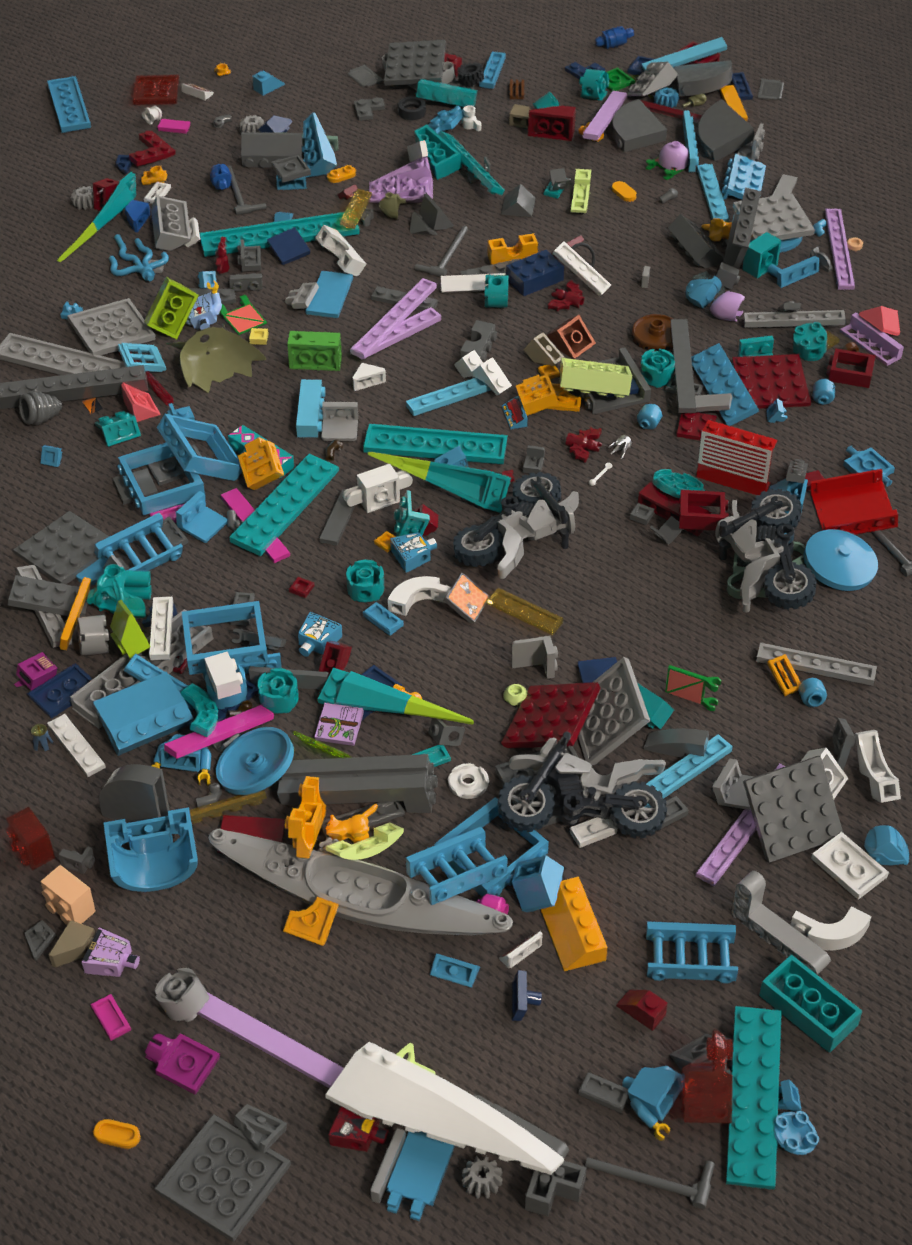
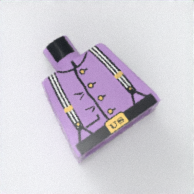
[82,928,140,977]

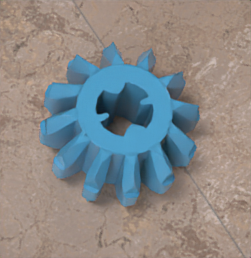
[654,87,679,108]

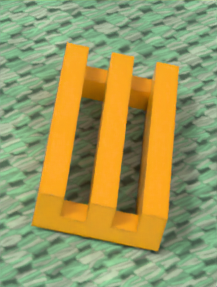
[767,654,801,696]

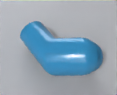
[813,219,827,237]

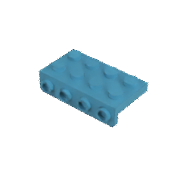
[721,154,766,200]

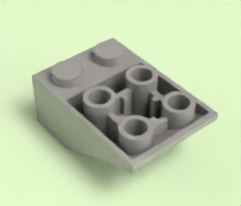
[627,62,678,96]

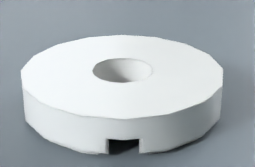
[448,763,489,799]

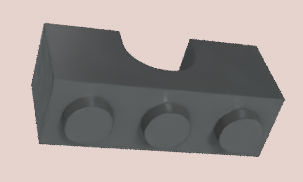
[461,320,497,362]

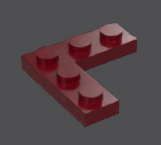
[129,131,176,166]

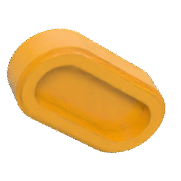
[612,181,637,202]
[93,1119,140,1149]

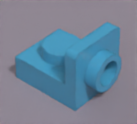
[167,403,195,420]

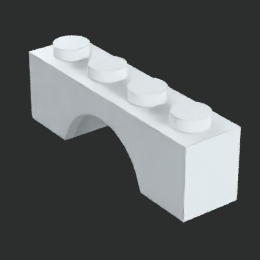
[315,225,366,276]

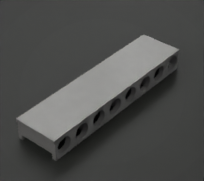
[70,609,214,729]

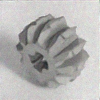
[240,115,264,133]
[71,186,94,210]
[462,1156,502,1199]

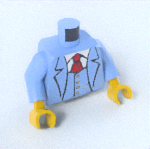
[185,281,222,330]

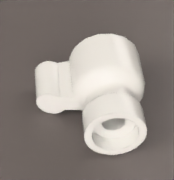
[462,106,481,131]

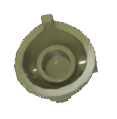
[379,192,406,220]

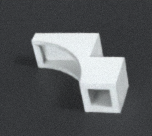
[454,350,512,396]
[855,730,901,803]

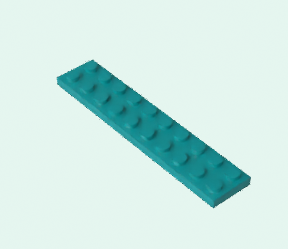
[199,211,360,257]

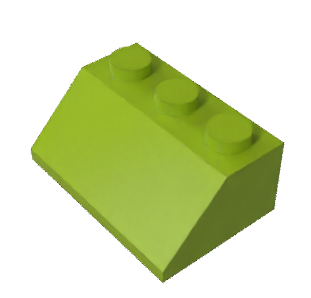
[144,277,199,339]
[110,599,151,658]

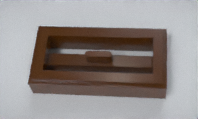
[510,79,524,99]

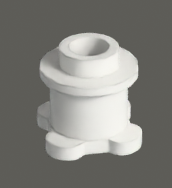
[142,106,162,125]

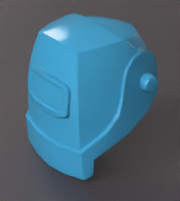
[685,276,722,308]
[864,825,909,865]

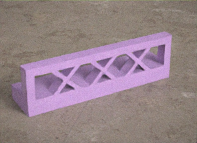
[840,312,904,366]

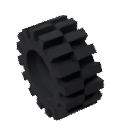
[457,62,484,86]

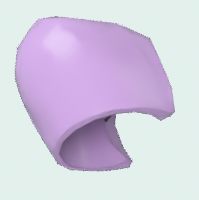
[710,291,745,322]

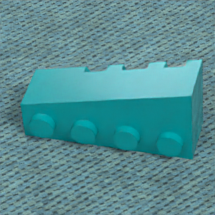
[414,125,462,180]

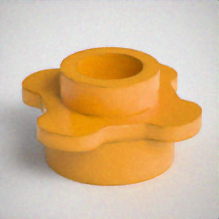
[214,63,231,76]

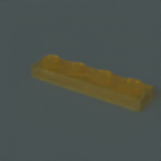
[340,188,372,229]
[488,588,563,635]
[189,790,267,824]

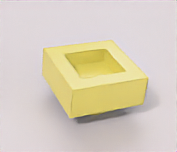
[249,328,268,345]

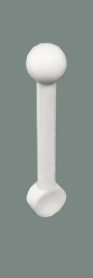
[589,463,612,486]

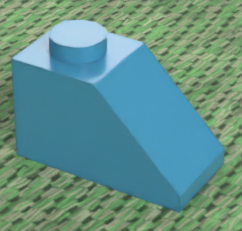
[252,71,285,95]

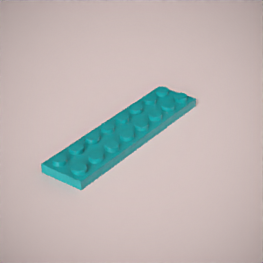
[364,424,508,464]
[230,454,339,556]
[726,1006,781,1190]

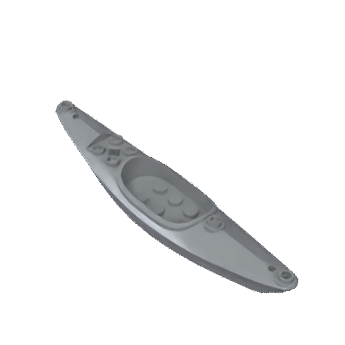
[209,829,513,935]

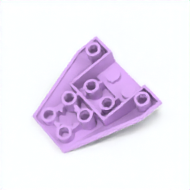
[369,158,433,203]

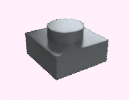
[630,503,654,525]

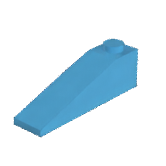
[302,112,337,177]

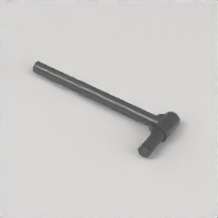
[227,165,266,215]
[415,226,468,277]
[871,530,912,577]
[585,1157,715,1209]

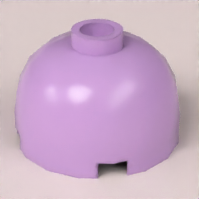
[659,141,689,170]

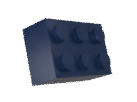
[506,250,564,296]

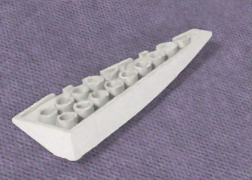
[326,1042,564,1175]

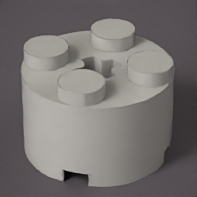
[77,615,109,656]
[155,968,209,1022]

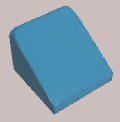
[274,212,293,222]

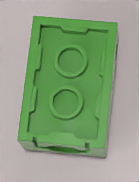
[288,331,342,371]

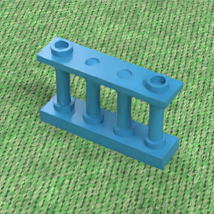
[94,512,183,571]
[406,827,507,905]
[646,922,738,983]

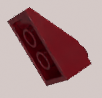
[528,105,576,141]

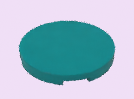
[652,469,705,498]

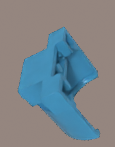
[104,807,198,892]

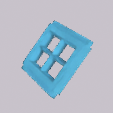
[117,343,166,372]

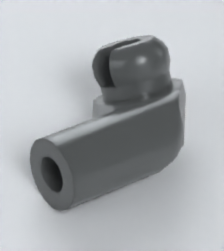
[213,114,232,128]
[659,188,678,204]
[227,510,244,531]
[196,783,222,808]

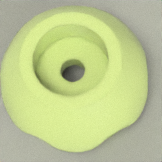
[504,684,528,706]

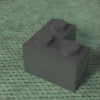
[525,1161,587,1217]

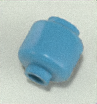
[812,379,835,405]
[637,404,662,429]
[799,678,827,707]

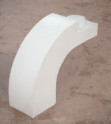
[388,576,451,616]
[791,906,871,950]

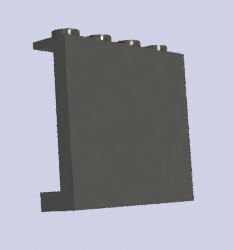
[723,187,761,269]
[578,348,651,414]

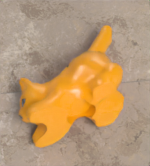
[701,218,732,242]
[325,804,378,843]

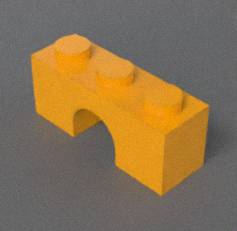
[487,233,538,265]

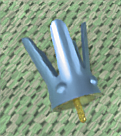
[31,724,53,751]

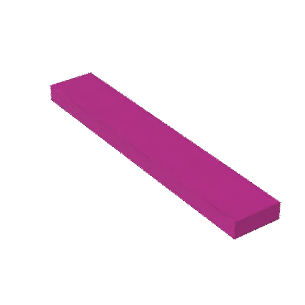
[221,488,290,563]
[164,705,274,759]

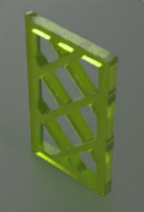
[293,731,352,758]

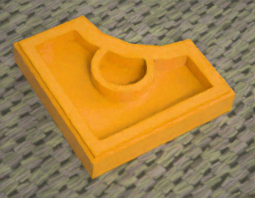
[547,383,581,412]
[283,897,339,946]

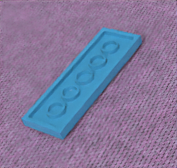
[47,76,91,132]
[691,343,759,426]

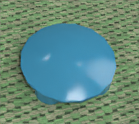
[774,1111,819,1155]

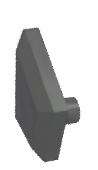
[25,920,56,960]

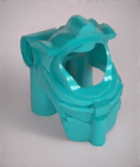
[86,564,152,619]

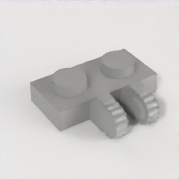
[285,282,319,309]

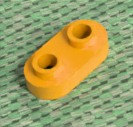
[327,165,356,183]

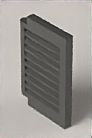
[347,65,383,87]
[758,79,784,101]

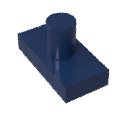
[512,970,542,1021]

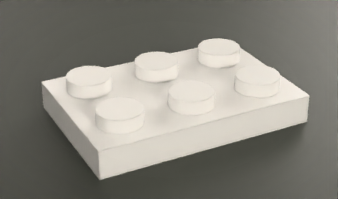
[811,832,889,899]

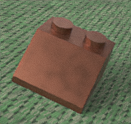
[546,315,596,359]

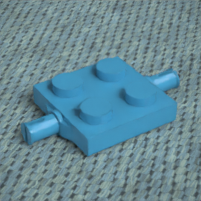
[428,106,465,134]
[843,446,895,487]

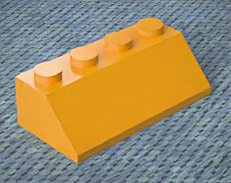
[540,877,607,971]

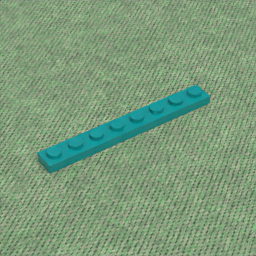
[439,131,505,195]

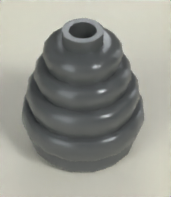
[19,391,62,426]

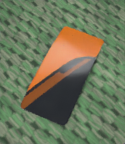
[83,397,103,414]

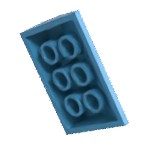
[93,671,194,756]

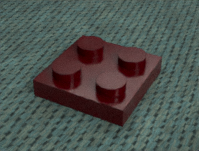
[676,412,717,441]

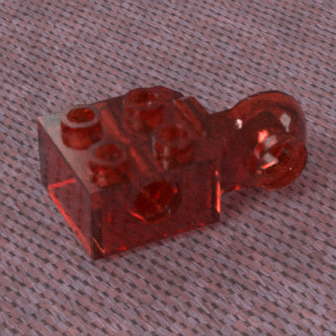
[682,1029,733,1123]

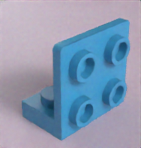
[176,491,228,543]

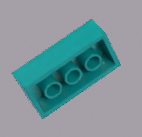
[759,954,862,1053]

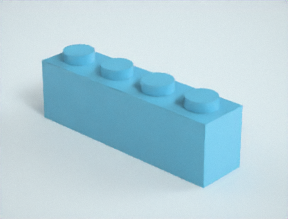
[296,380,325,437]

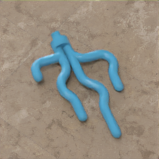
[109,234,169,281]

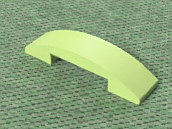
[571,169,591,213]
[326,822,404,860]

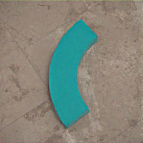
[180,683,218,737]

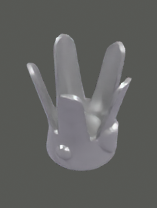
[608,435,632,459]

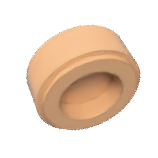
[847,238,863,251]

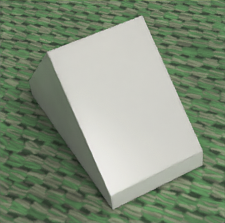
[353,363,386,391]

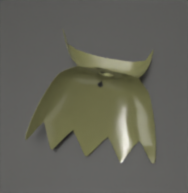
[165,323,266,393]

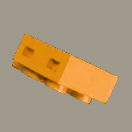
[516,374,559,415]
[238,437,284,490]

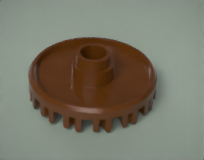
[632,314,673,352]

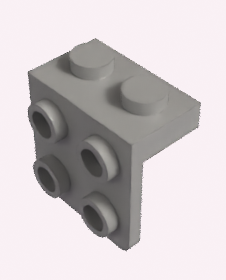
[322,402,358,441]
[512,636,558,679]
[713,759,754,810]

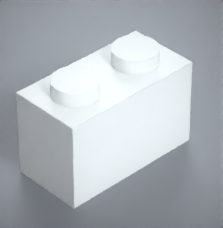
[204,651,243,699]

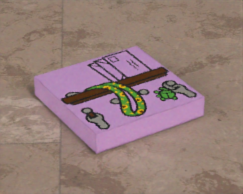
[315,703,364,746]

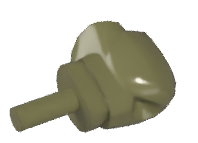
[682,94,706,108]

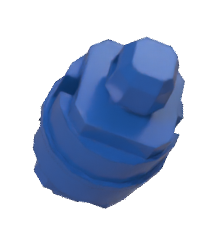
[595,26,634,49]
[210,164,231,190]

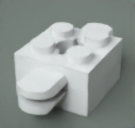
[343,464,413,513]

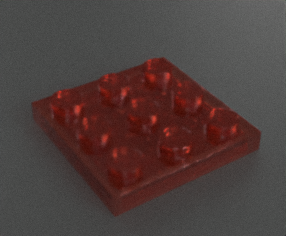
[133,75,180,105]

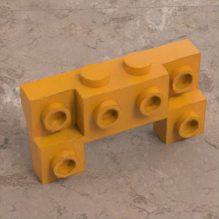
[285,776,326,859]

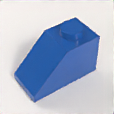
[125,200,151,232]

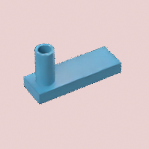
[767,256,819,288]

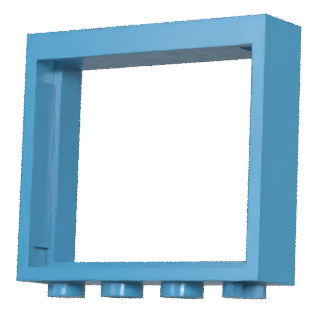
[157,414,242,481]
[117,443,205,515]
[182,601,268,675]
[434,797,549,897]

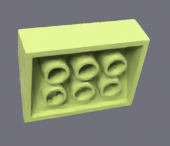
[560,358,632,397]

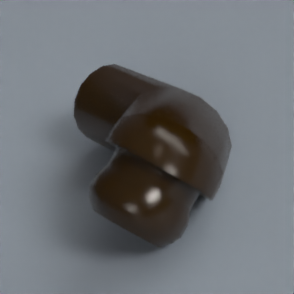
[325,439,343,461]
[226,700,252,719]

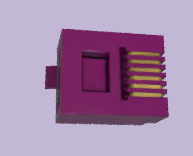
[14,652,57,690]

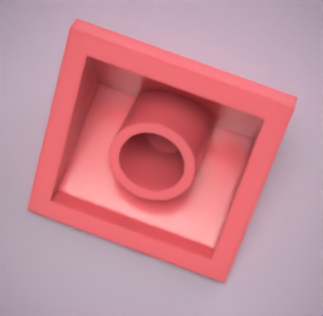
[859,306,900,336]
[121,383,161,422]

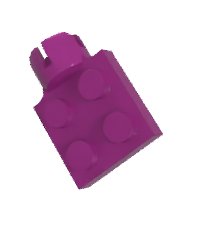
[145,1033,220,1095]

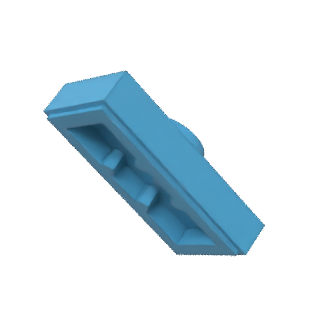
[363,602,403,636]

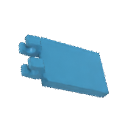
[387,1131,455,1221]

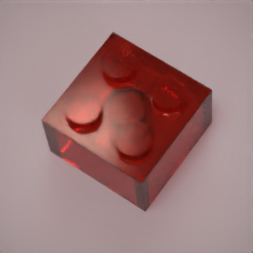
[6,807,55,870]

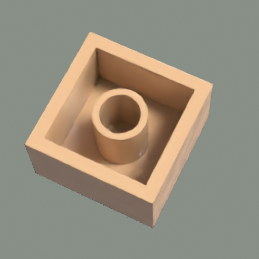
[41,865,96,925]

